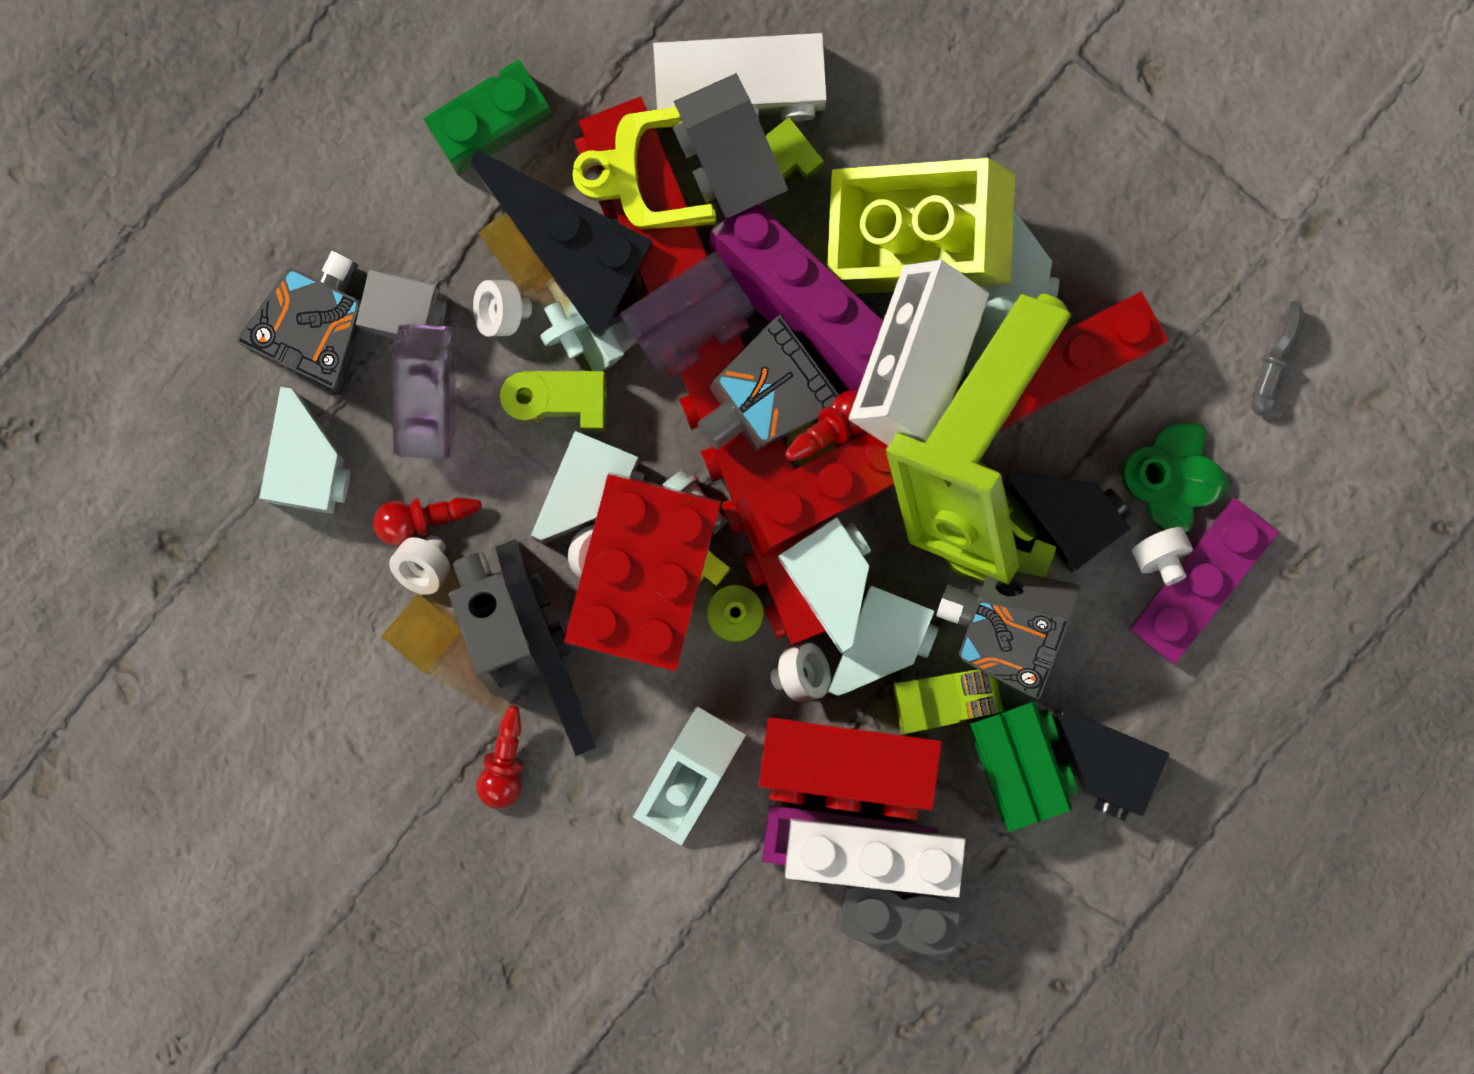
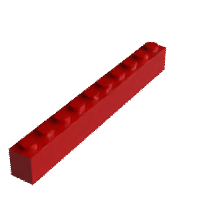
[573,96,826,646]

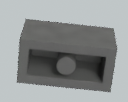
[672,73,788,218]

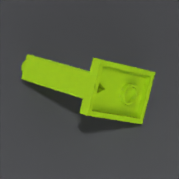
[886,294,1071,585]

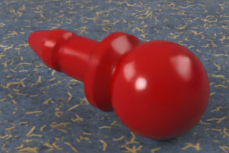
[785,390,867,461]
[373,498,482,546]
[476,705,523,809]

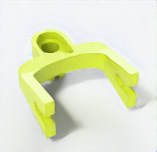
[573,107,717,230]

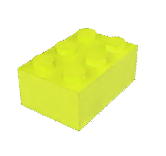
[827,158,1015,294]

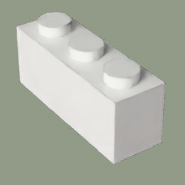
[653,33,826,122]
[849,260,989,446]
[785,818,965,898]

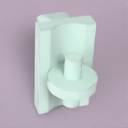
[540,282,642,371]

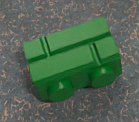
[423,59,552,176]
[968,701,1078,832]

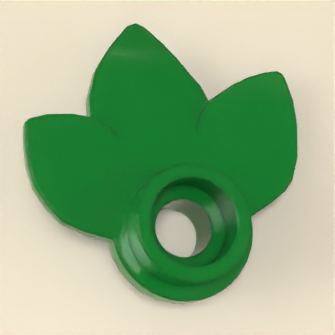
[1122,423,1230,534]

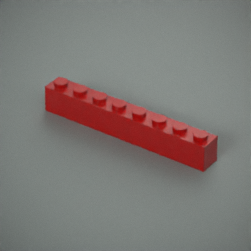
[735,291,1169,556]

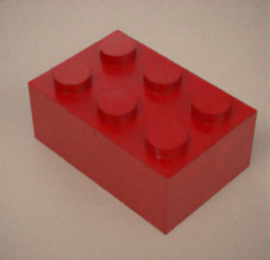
[564,472,721,672]
[758,717,942,820]

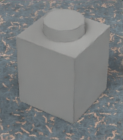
[356,270,446,347]

